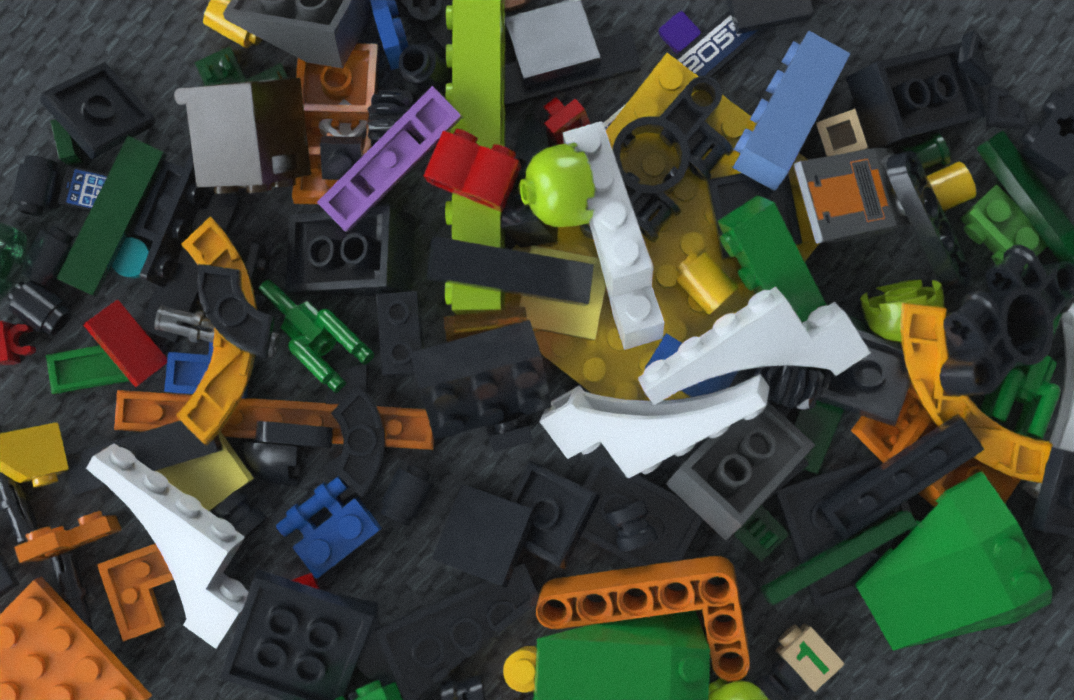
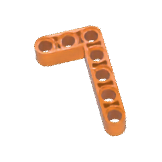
[536,556,750,681]

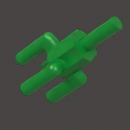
[259,279,375,393]
[980,313,1062,439]

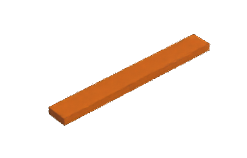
[114,390,434,450]

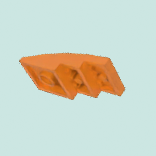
[292,43,378,204]
[851,382,1021,507]

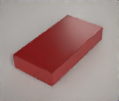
[83,299,167,388]

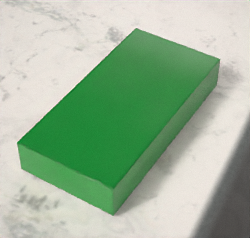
[46,345,130,395]

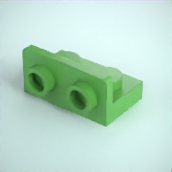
[960,184,1047,269]

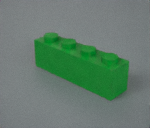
[717,195,826,323]

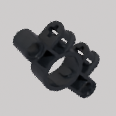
[579,75,734,242]
[939,245,1074,397]

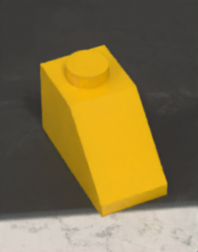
[0,422,69,487]

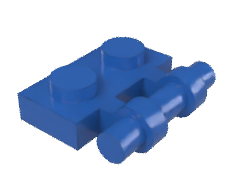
[276,476,382,579]

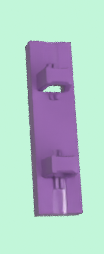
[317,86,463,232]

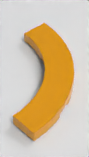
[176,216,257,446]
[900,303,1053,483]

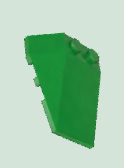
[855,471,1052,651]
[534,610,710,700]

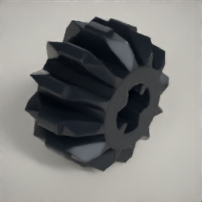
[366,88,418,146]
[753,365,824,410]

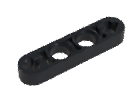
[887,151,971,291]

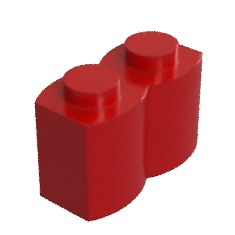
[424,129,522,212]

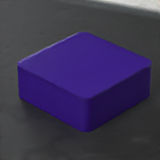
[658,11,701,54]

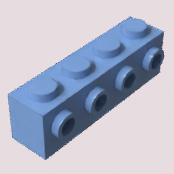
[732,31,851,191]

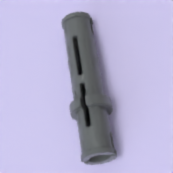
[154,305,280,358]

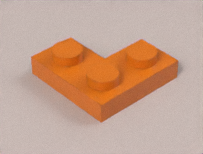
[14,511,121,563]
[97,544,174,641]

